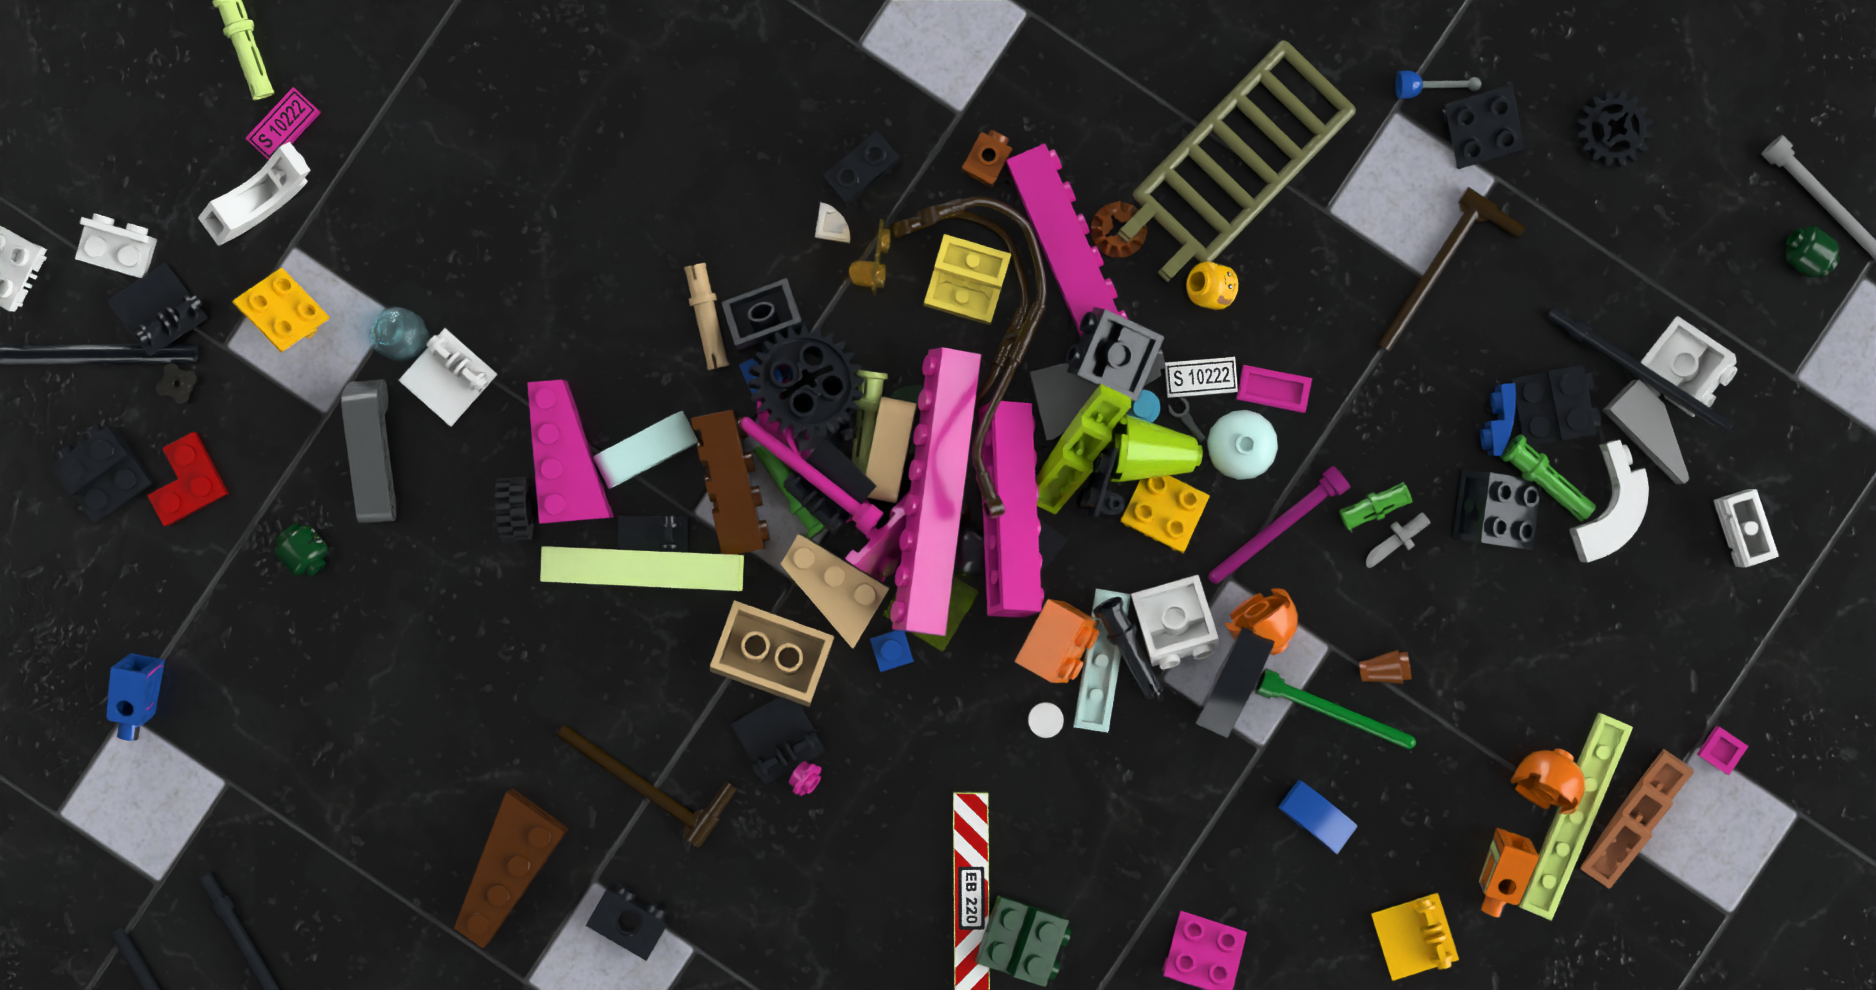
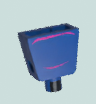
[106,653,165,741]

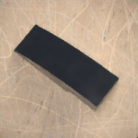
[1195,627,1275,738]

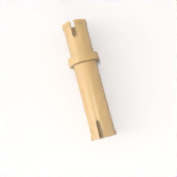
[684,263,730,370]

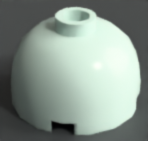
[1207,410,1278,480]

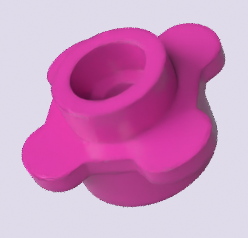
[789,761,821,796]

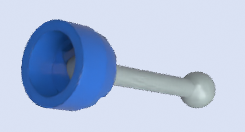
[1395,71,1481,99]

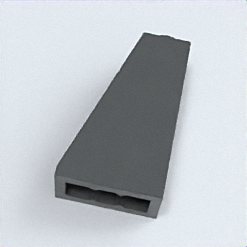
[1029,348,1166,441]

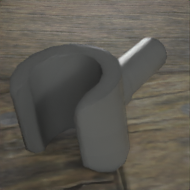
[1168,397,1205,443]

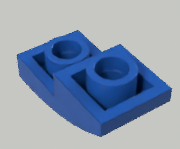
[1480,383,1516,457]
[1278,780,1358,854]

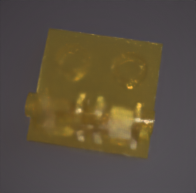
[849,219,891,295]

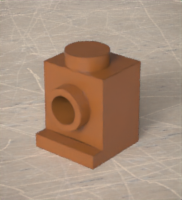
[961,130,1012,188]

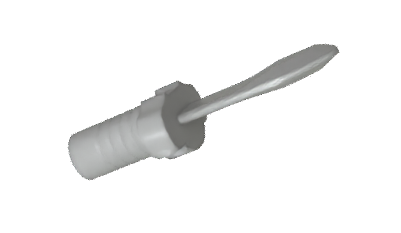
[1366,512,1430,568]

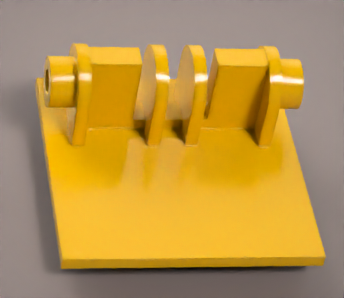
[233,267,330,353]
[1120,475,1210,553]
[1371,893,1459,981]

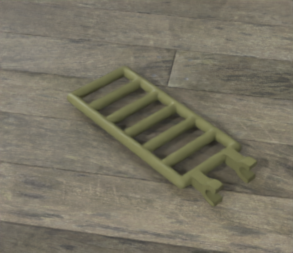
[1117,40,1356,282]

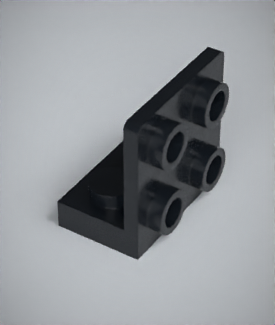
[1453,470,1541,550]

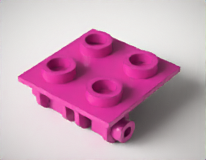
[1162,911,1247,990]

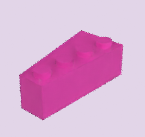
[527,380,614,523]

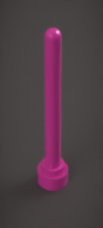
[740,417,884,535]

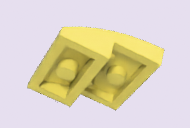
[923,234,1011,325]

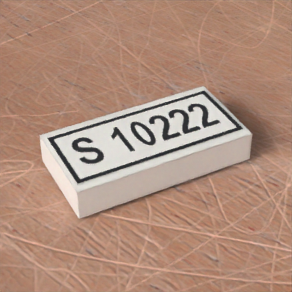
[1165,357,1238,398]

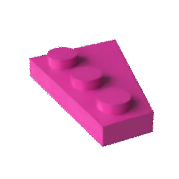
[844,491,910,583]

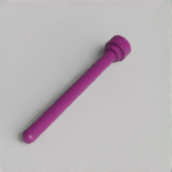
[1209,466,1351,584]

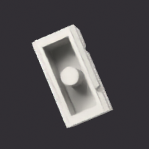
[1713,489,1779,567]

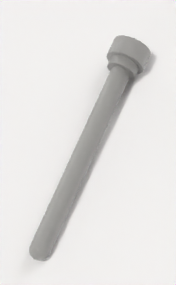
[1762,135,1876,260]

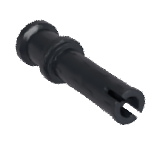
[1093,597,1164,700]

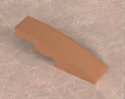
[1581,749,1693,889]

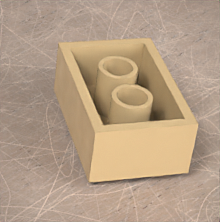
[710,600,834,707]

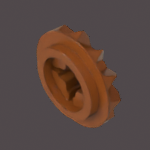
[1091,201,1147,258]

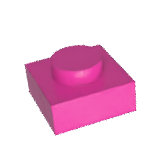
[1696,726,1748,775]

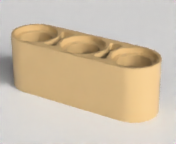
[866,397,917,504]

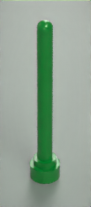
[1255,668,1416,749]

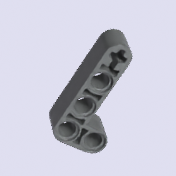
[341,379,396,524]

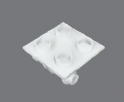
[0,226,47,312]
[399,328,498,427]

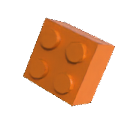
[1015,599,1100,683]

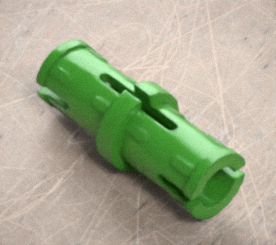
[1339,482,1412,531]

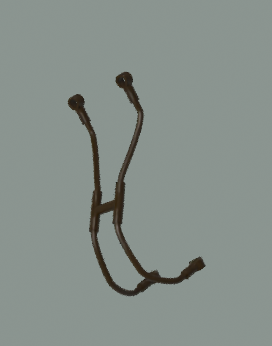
[890,196,1046,524]

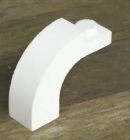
[198,142,311,246]
[1569,440,1649,562]

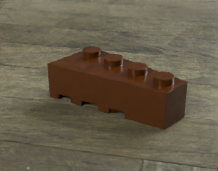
[690,409,770,555]
[454,788,569,948]

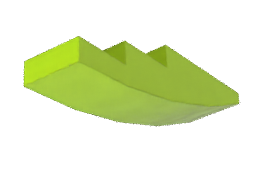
[1035,384,1131,515]

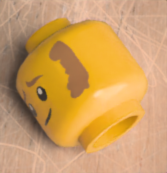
[1186,261,1239,310]

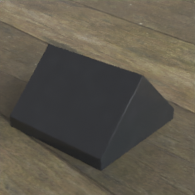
[721,278,804,353]

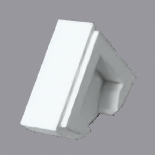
[815,202,850,244]

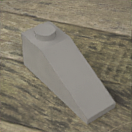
[1602,379,1690,484]

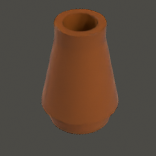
[1359,649,1412,684]

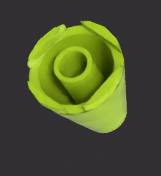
[1104,414,1203,483]

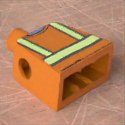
[1479,828,1539,917]

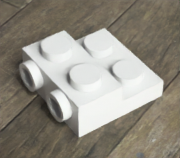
[1641,316,1738,417]
[1131,575,1219,669]

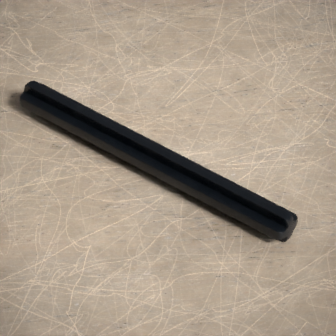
[0,344,199,364]

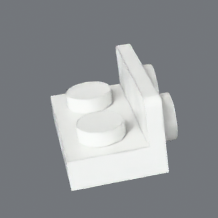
[75,213,157,278]

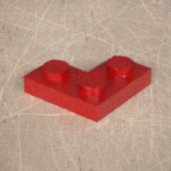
[148,432,229,526]

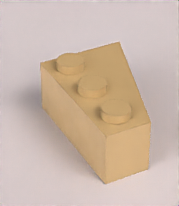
[781,534,890,649]

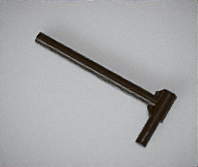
[1378,186,1526,352]
[557,724,738,848]

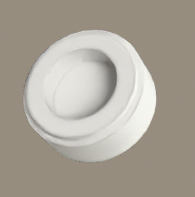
[1028,702,1064,738]

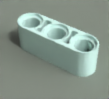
[593,411,698,489]

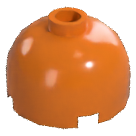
[1225,588,1298,655]
[1511,748,1585,815]

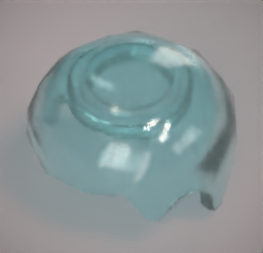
[369,306,428,361]

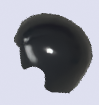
[953,522,986,579]

